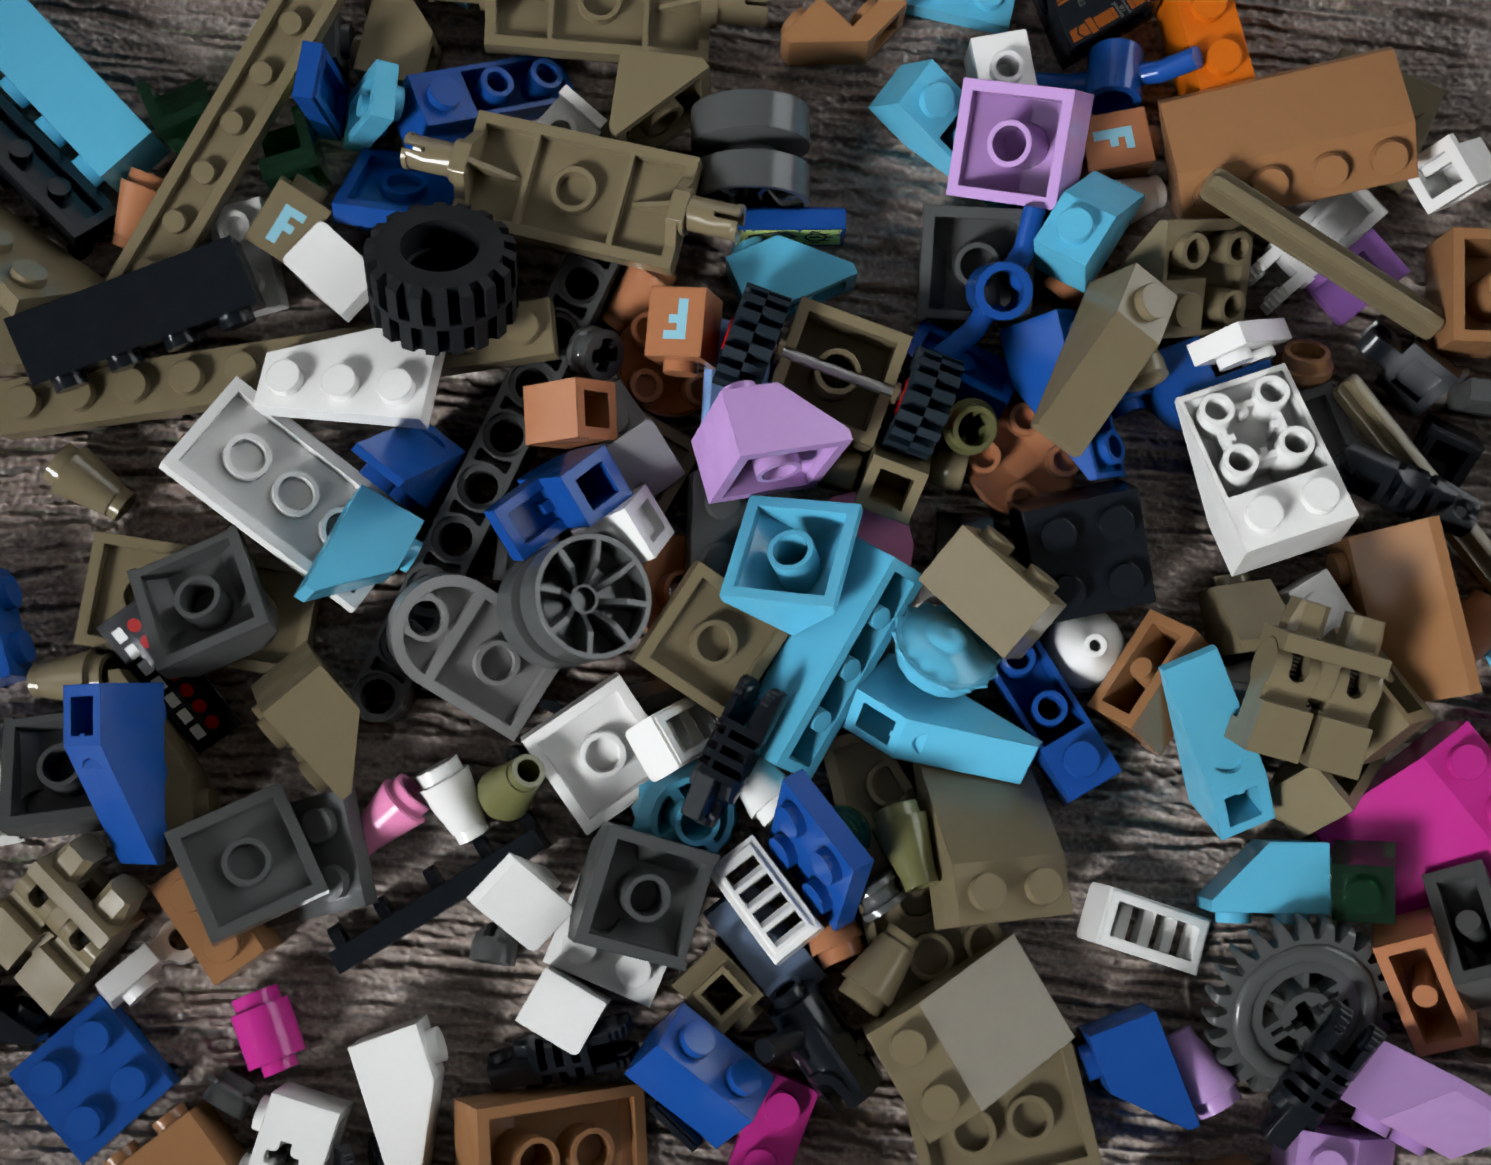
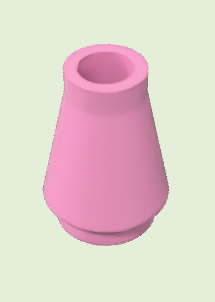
[360,774,430,857]

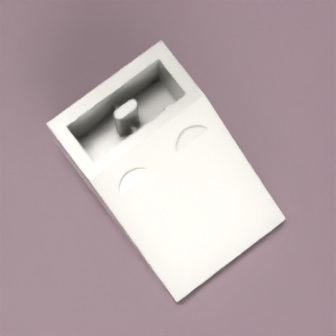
[1174,363,1360,577]

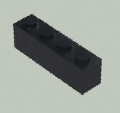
[3,235,267,394]

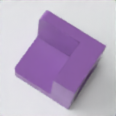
[1304,228,1410,326]

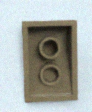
[912,762,1073,930]
[860,932,1075,1144]

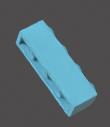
[0,0,171,193]
[744,537,923,779]

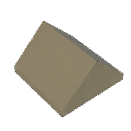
[609,47,711,149]

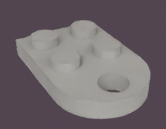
[386,572,559,742]

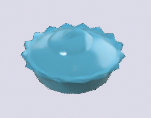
[891,601,1001,698]
[631,759,739,854]

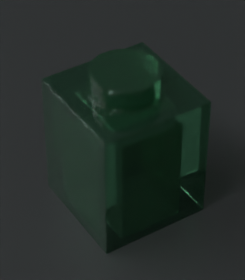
[1330,839,1397,924]

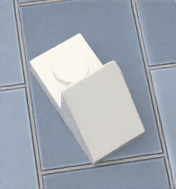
[283,221,369,323]
[467,853,573,951]

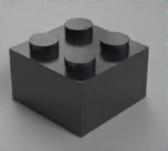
[1007,478,1156,624]

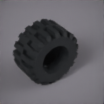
[363,202,519,356]

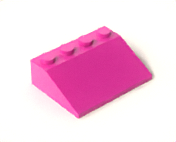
[1313,720,1491,919]

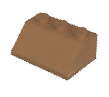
[1326,515,1483,702]

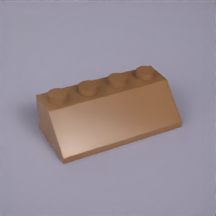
[1158,46,1419,219]

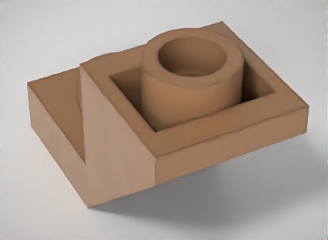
[780,0,908,65]

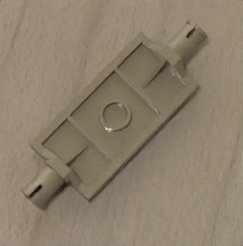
[429,0,769,64]
[400,110,746,276]

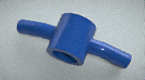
[1035,38,1204,115]
[932,206,1046,359]

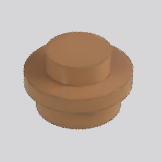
[1274,339,1334,389]

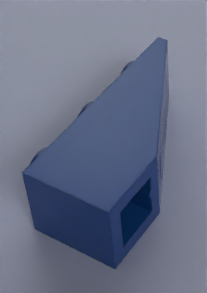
[394,56,574,149]
[999,309,1126,481]
[351,423,467,514]
[991,639,1122,807]
[63,682,168,865]

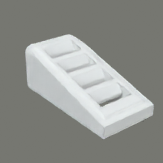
[626,697,720,782]
[711,834,825,966]
[1077,882,1212,976]

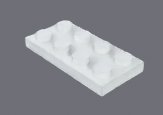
[159,376,413,613]

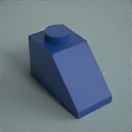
[1076,1002,1200,1130]

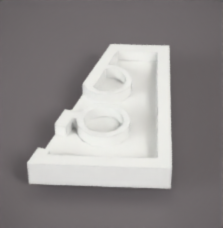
[253,328,446,429]

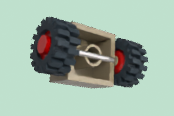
[712,282,964,461]

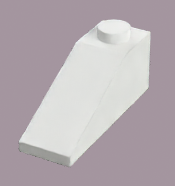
[348,1014,448,1165]

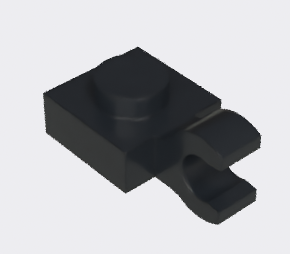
[1355,318,1462,418]

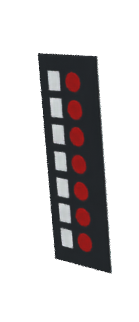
[97,600,243,754]

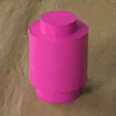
[230,984,306,1078]

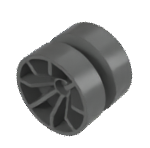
[691,89,810,207]
[497,533,652,669]

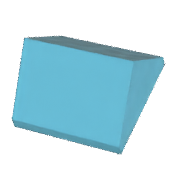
[719,495,863,636]

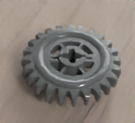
[1201,912,1396,1092]

